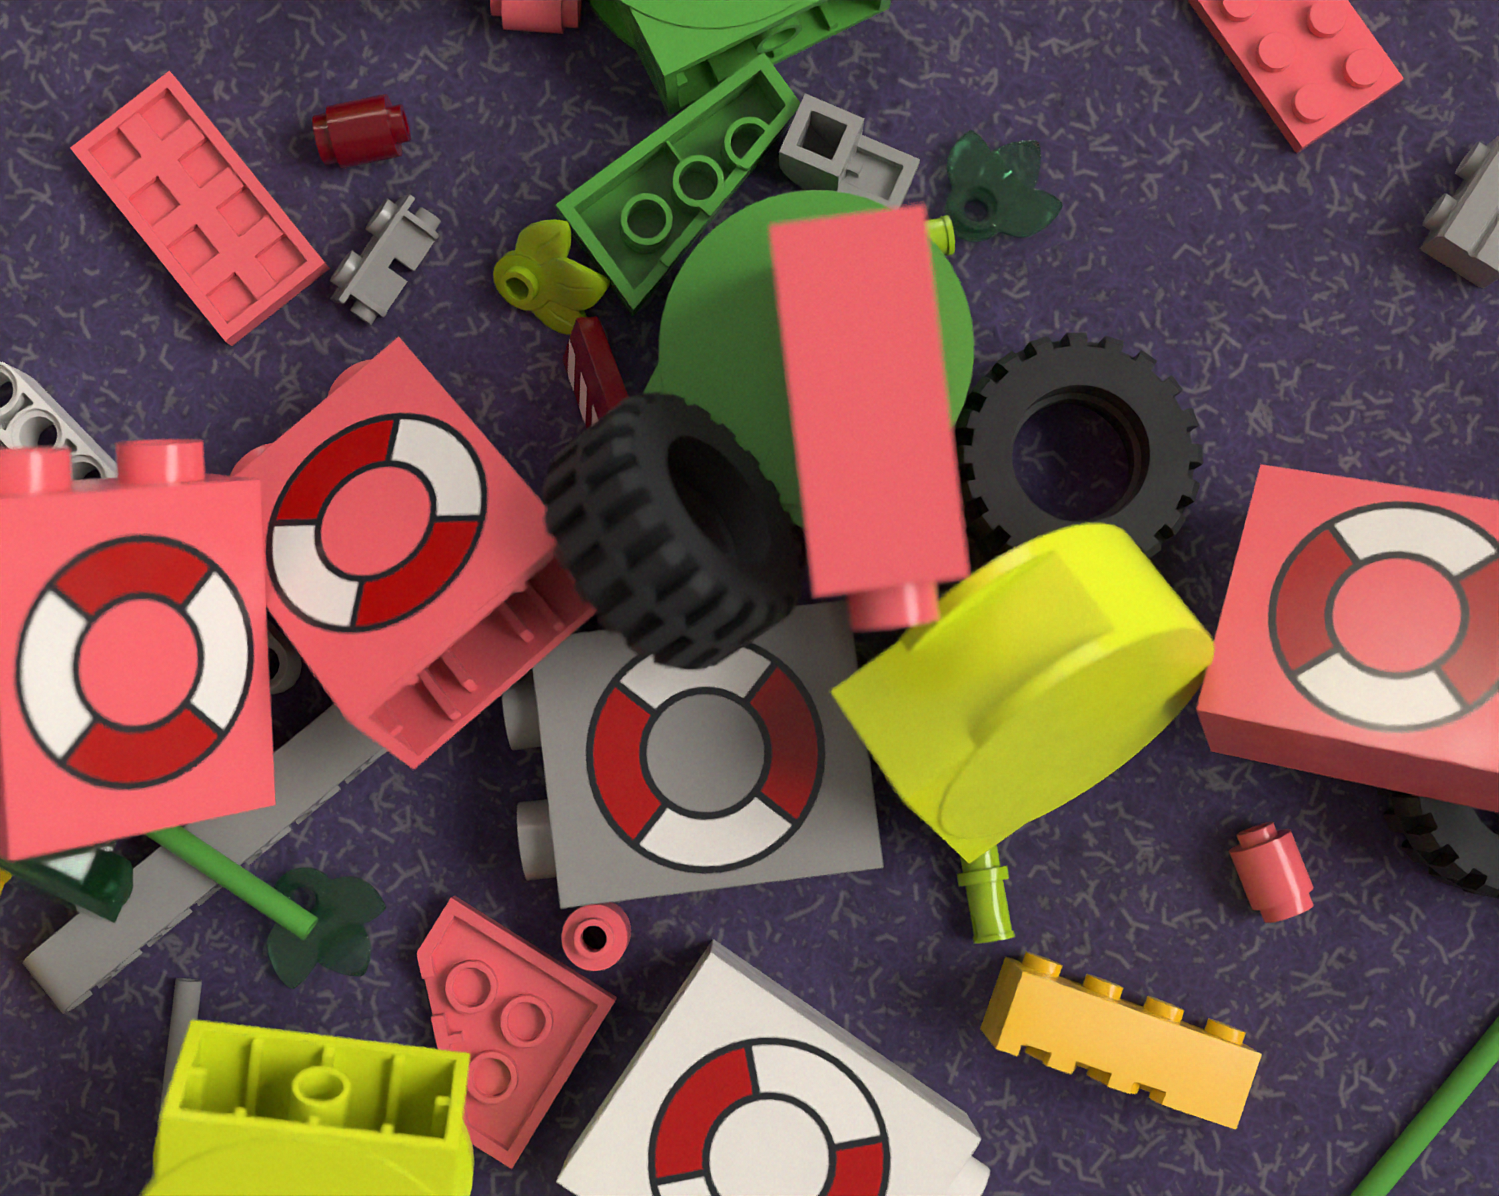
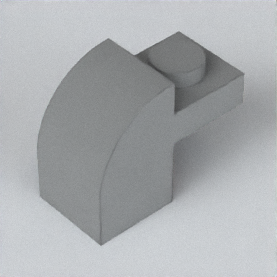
[779,94,920,209]

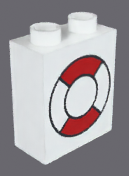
[557,939,990,1196]

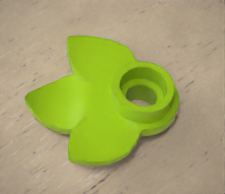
[493,219,610,335]

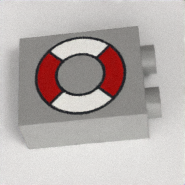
[502,600,883,908]

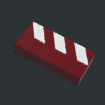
[562,317,629,428]

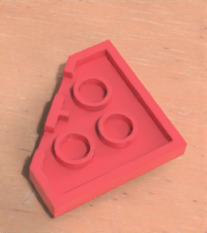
[416,896,617,1169]

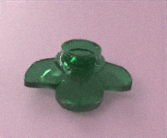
[944,130,1063,242]
[267,867,386,989]

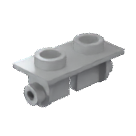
[330,195,441,325]

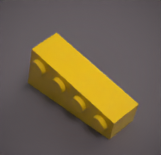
[980,951,1262,1130]

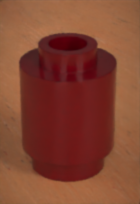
[312,94,411,169]

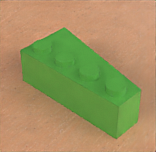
[556,52,800,317]

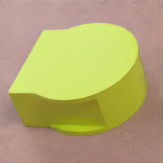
[830,523,1215,864]
[140,1020,474,1196]

